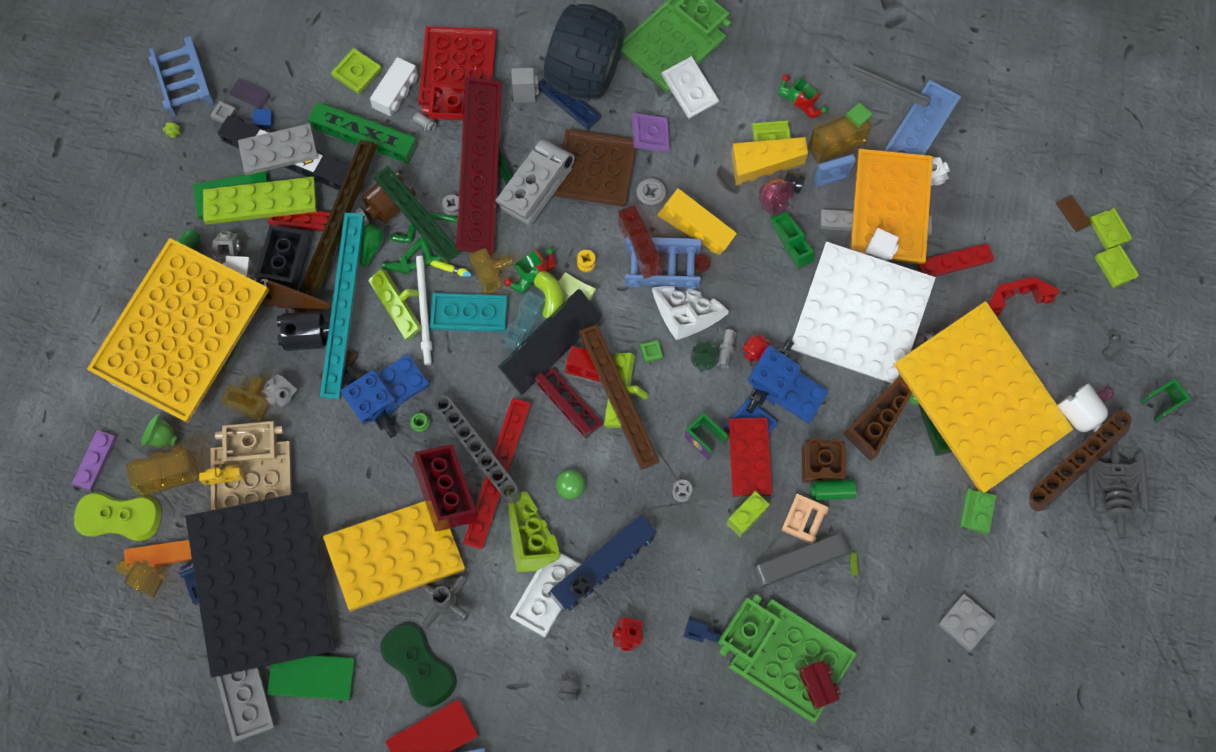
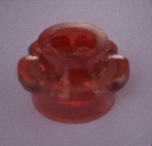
[694,254,711,272]

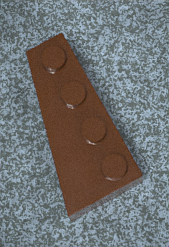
[842,376,912,461]

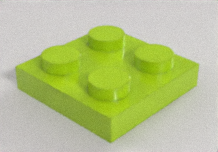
[331,48,382,95]

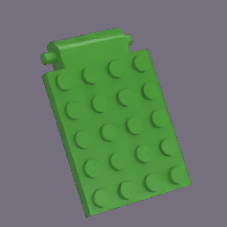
[621,0,732,93]
[718,594,857,724]

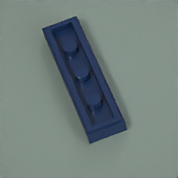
[538,78,600,130]

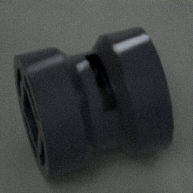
[782,171,805,194]

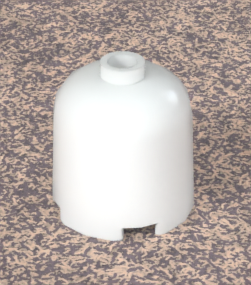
[1057,383,1108,432]

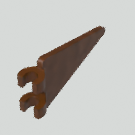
[260,278,331,309]

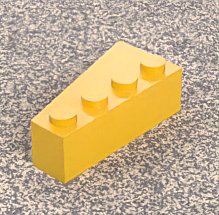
[731,137,808,186]
[657,188,737,255]

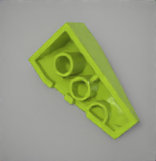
[507,491,560,572]

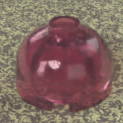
[759,178,794,216]

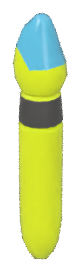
[430,260,471,277]

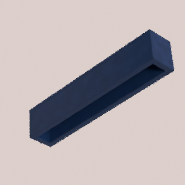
[548,514,657,611]

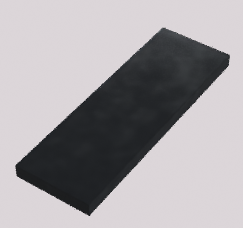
[498,289,602,395]

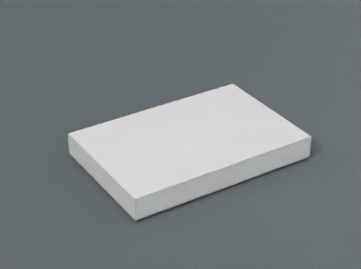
[661,56,719,119]

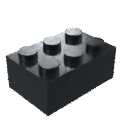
[255,225,310,291]

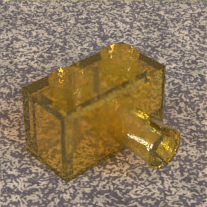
[468,248,513,294]
[221,376,270,422]
[115,560,165,598]

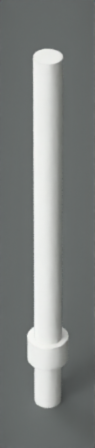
[416,256,433,365]

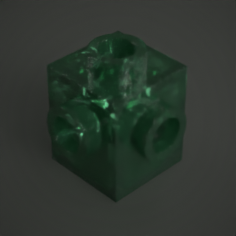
[690,341,719,373]

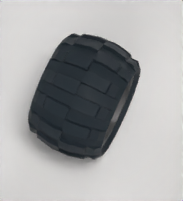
[544,4,625,101]

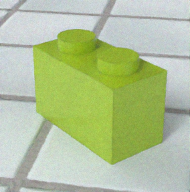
[726,491,770,538]

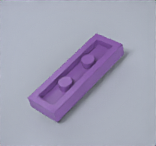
[72,430,117,491]

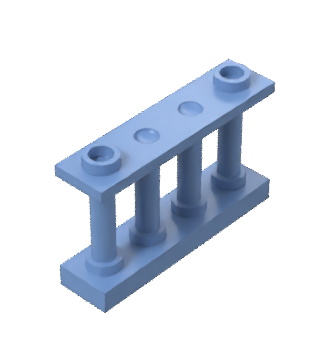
[148,36,214,117]
[625,237,701,289]

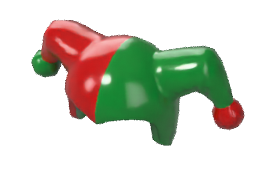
[778,74,828,119]
[504,247,556,294]

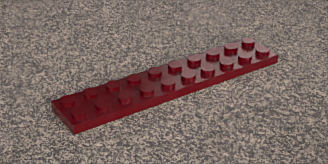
[456,77,502,255]

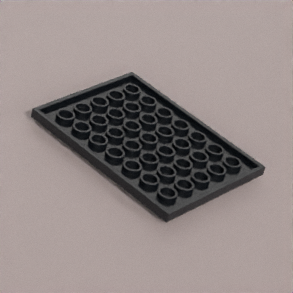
[185,491,336,678]

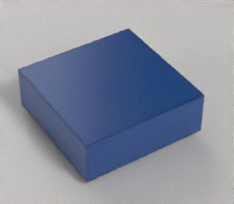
[253,109,273,128]

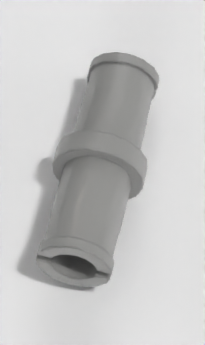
[717,329,737,369]

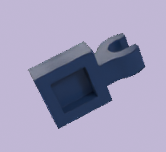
[683,616,722,643]

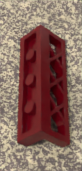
[535,368,603,439]

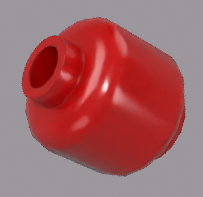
[743,334,771,363]

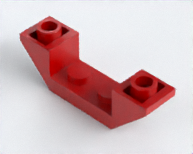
[988,277,1060,316]

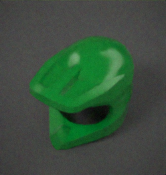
[360,223,384,268]

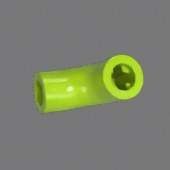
[534,271,564,318]

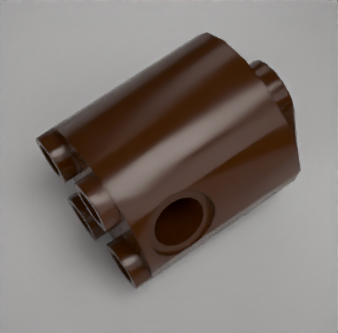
[362,172,416,224]

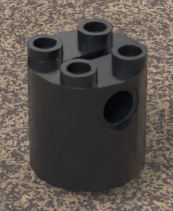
[277,311,330,351]

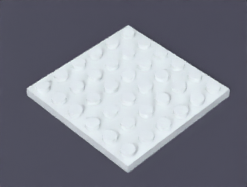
[791,242,936,383]

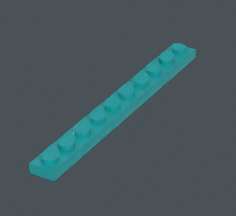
[320,213,365,400]

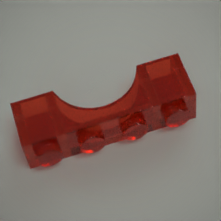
[618,206,662,279]

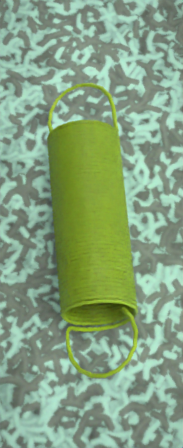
[850,548,859,581]

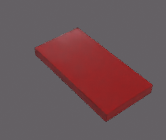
[385,699,479,752]

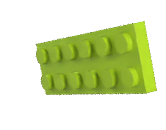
[203,177,317,225]

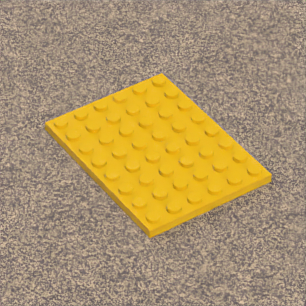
[87,238,269,423]
[893,301,1074,493]

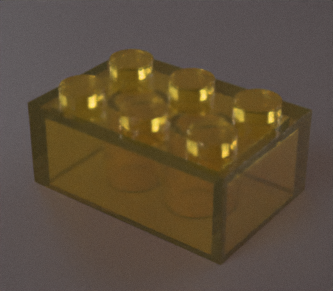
[808,116,872,164]
[126,447,199,496]

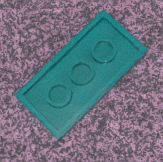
[430,293,508,333]

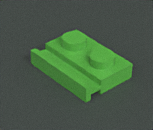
[959,488,996,534]

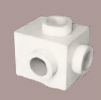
[931,157,950,186]

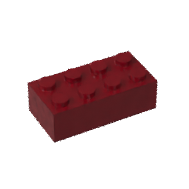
[412,444,476,532]

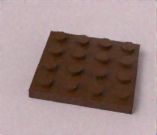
[553,129,636,207]

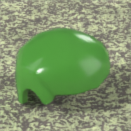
[555,470,587,499]

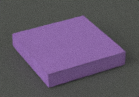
[632,113,670,152]

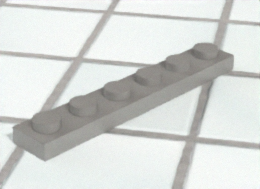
[820,209,932,235]

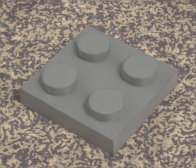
[938,594,996,652]

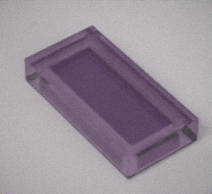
[230,79,270,109]

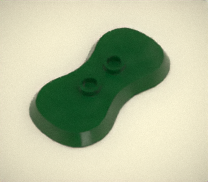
[380,622,457,707]

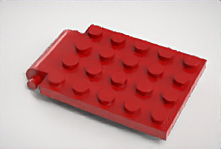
[418,26,496,121]

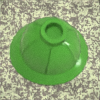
[141,413,178,448]

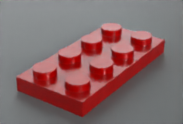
[728,418,772,497]

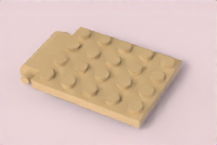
[211,421,292,510]

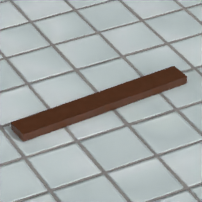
[579,324,660,470]

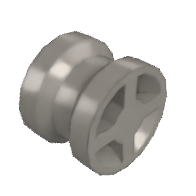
[442,195,459,216]
[672,479,692,502]

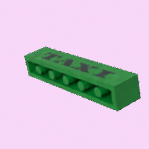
[307,102,418,164]

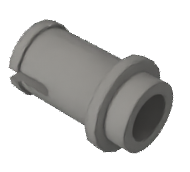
[413,111,437,132]

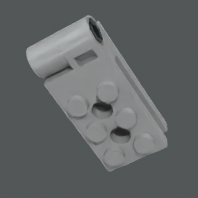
[496,139,575,226]

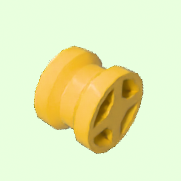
[577,250,596,273]

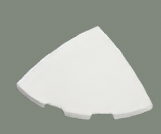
[652,286,729,340]

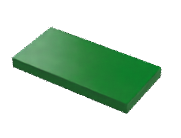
[193,171,268,220]
[267,656,355,701]

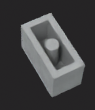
[512,68,539,103]

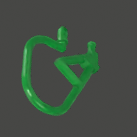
[382,212,462,275]

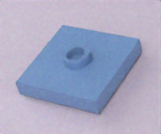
[813,154,855,187]

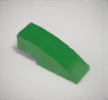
[770,211,815,269]

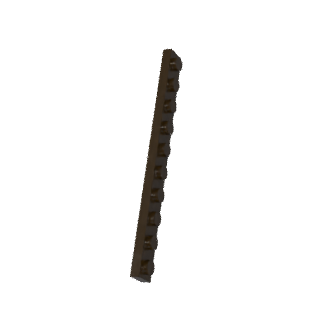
[292,140,378,312]

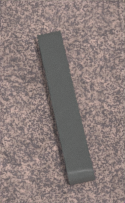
[434,395,521,504]

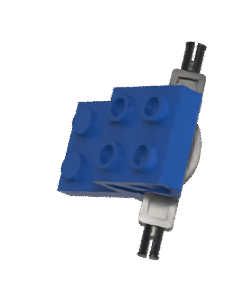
[745,340,829,424]
[340,354,430,438]

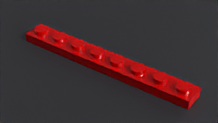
[463,398,531,550]

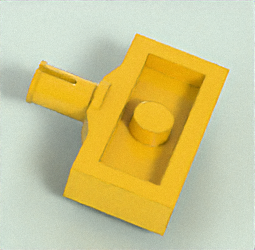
[199,466,244,485]

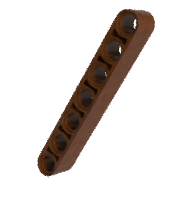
[1029,411,1132,512]

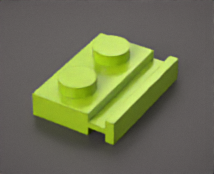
[752,120,791,142]
[1089,208,1132,250]
[1094,245,1139,289]

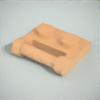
[781,494,829,544]

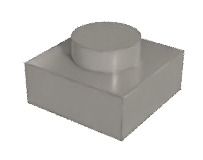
[210,101,237,124]

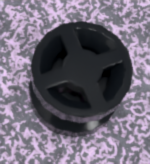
[570,576,592,598]

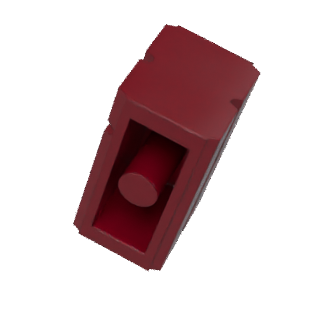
[798,660,841,710]

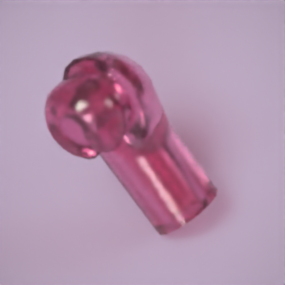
[1096,387,1114,403]

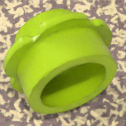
[163,123,181,138]

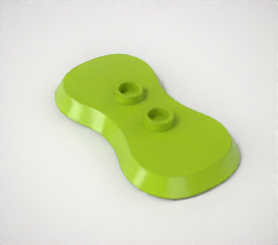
[74,492,162,541]

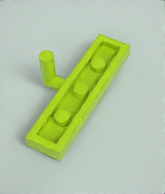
[368,269,422,340]
[604,353,649,428]

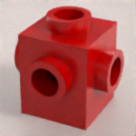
[612,617,643,651]

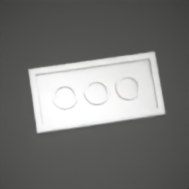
[510,552,581,638]

